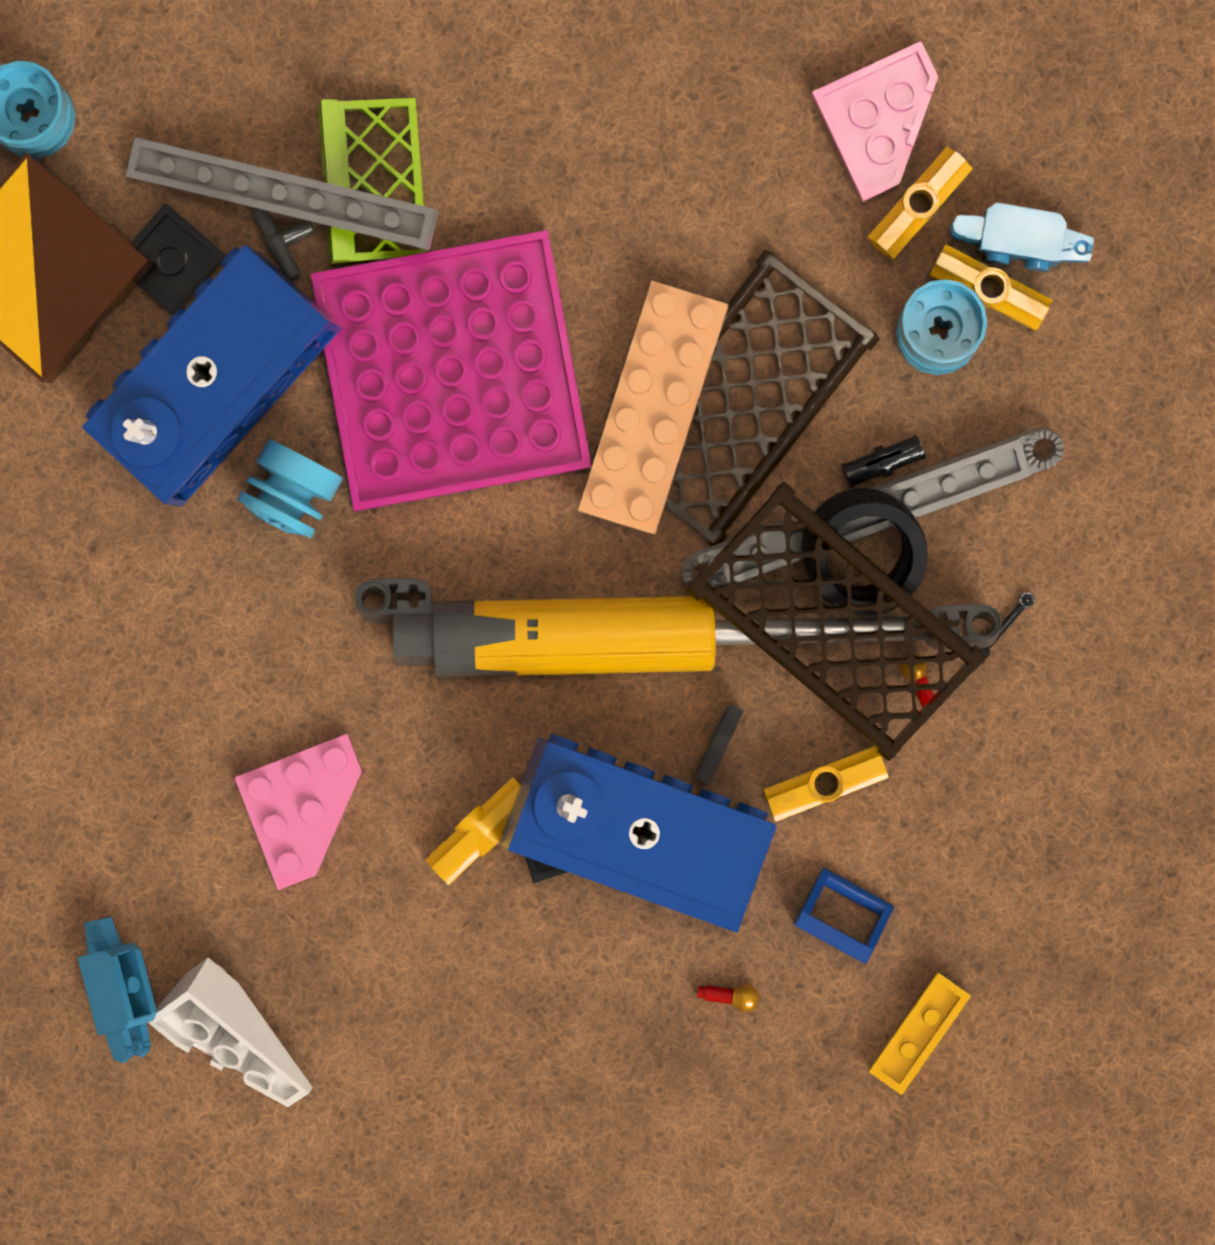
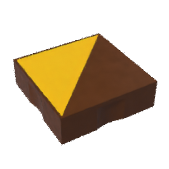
[0,153,157,383]

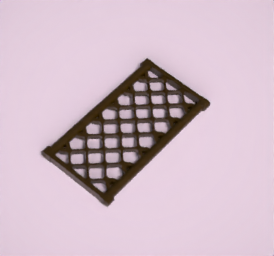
[665,250,880,546]
[686,482,987,761]

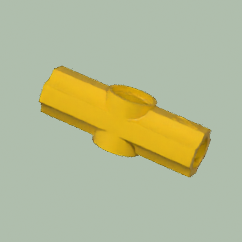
[867,146,973,261]
[929,244,1053,332]
[763,746,889,822]
[425,777,521,885]

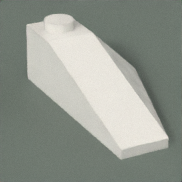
[148,958,313,1107]

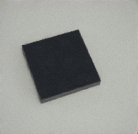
[133,203,227,315]

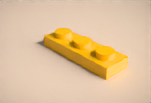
[868,972,971,1095]

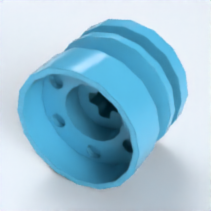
[0,61,76,159]
[896,279,988,376]
[236,438,343,539]

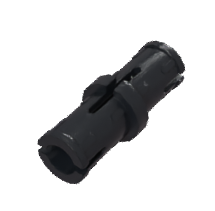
[841,435,925,488]

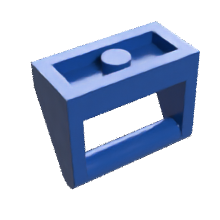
[793,867,894,964]

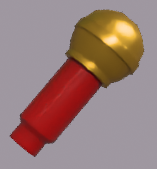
[899,653,934,707]
[697,984,760,1012]

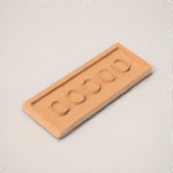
[578,280,729,536]

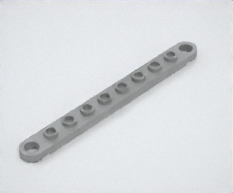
[681,427,1064,588]

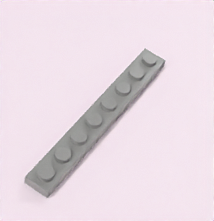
[125,137,439,250]

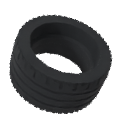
[802,488,928,616]

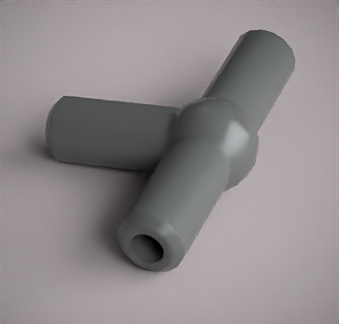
[252,208,314,280]

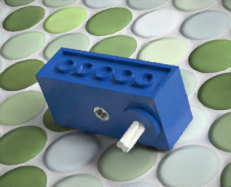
[82,245,342,507]
[499,733,777,933]

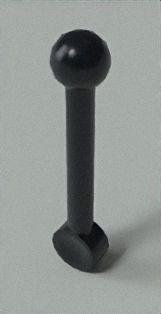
[981,592,1035,659]

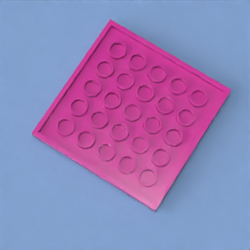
[310,230,592,512]

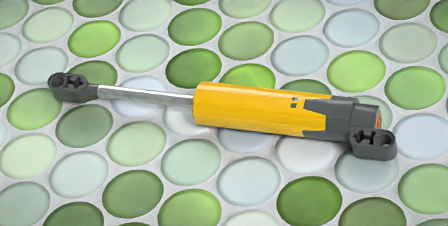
[355,578,1002,677]

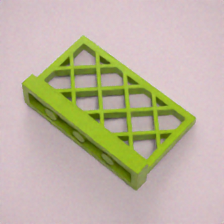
[317,98,427,266]

